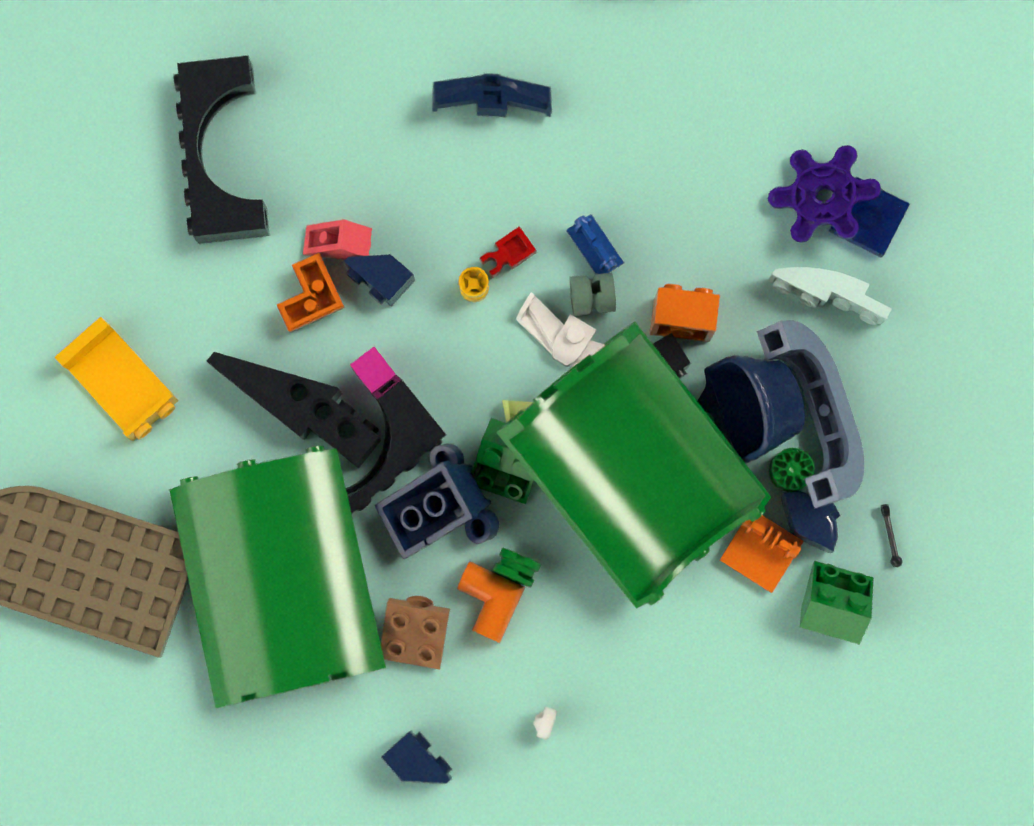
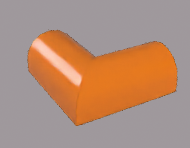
[276,253,345,333]
[457,561,525,643]

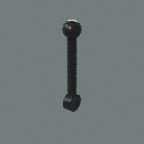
[881,504,903,567]

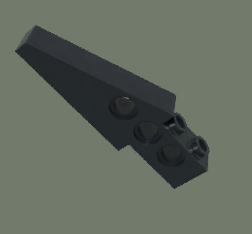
[206,352,382,468]

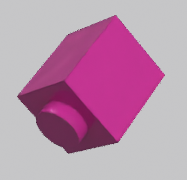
[350,347,396,398]

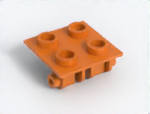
[720,515,804,593]

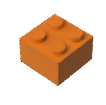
[650,284,720,342]

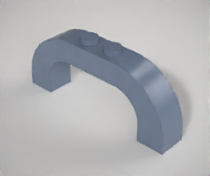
[757,320,864,508]

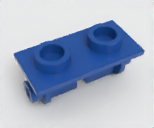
[566,214,624,274]

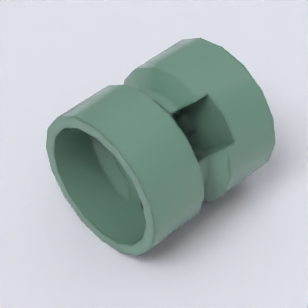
[569,273,616,316]

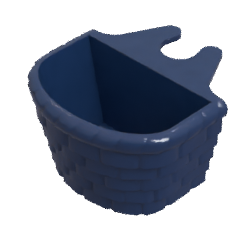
[697,355,805,464]

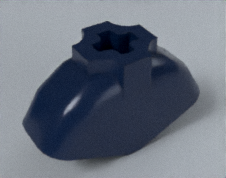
[781,491,841,553]

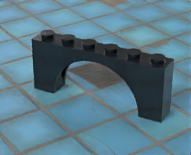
[173,55,270,244]
[346,375,446,514]

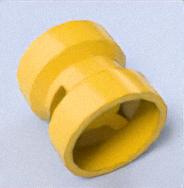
[459,267,489,303]

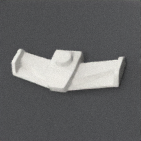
[516,292,605,366]

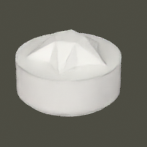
[534,706,557,740]

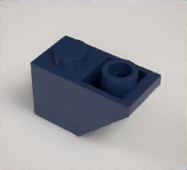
[344,254,415,307]
[381,730,452,784]

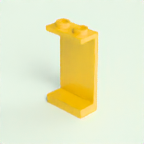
[55,317,179,441]

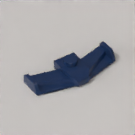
[432,73,552,117]

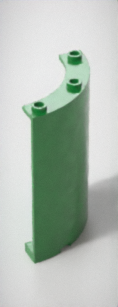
[497,321,771,609]
[169,445,386,708]

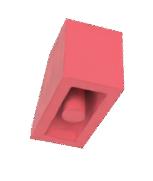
[303,219,372,260]

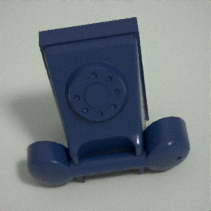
[374,443,499,560]

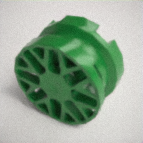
[768,447,815,492]
[492,547,541,588]

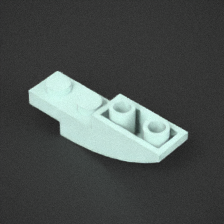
[768,267,892,325]

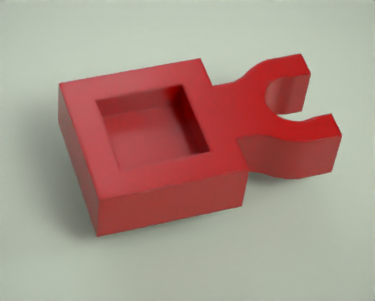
[480,226,537,278]

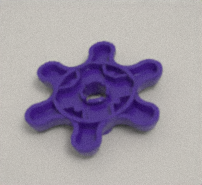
[768,145,881,243]

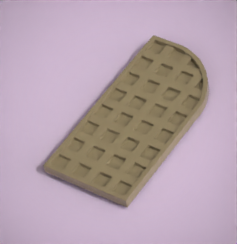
[0,486,188,658]

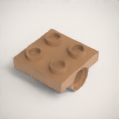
[381,596,450,670]

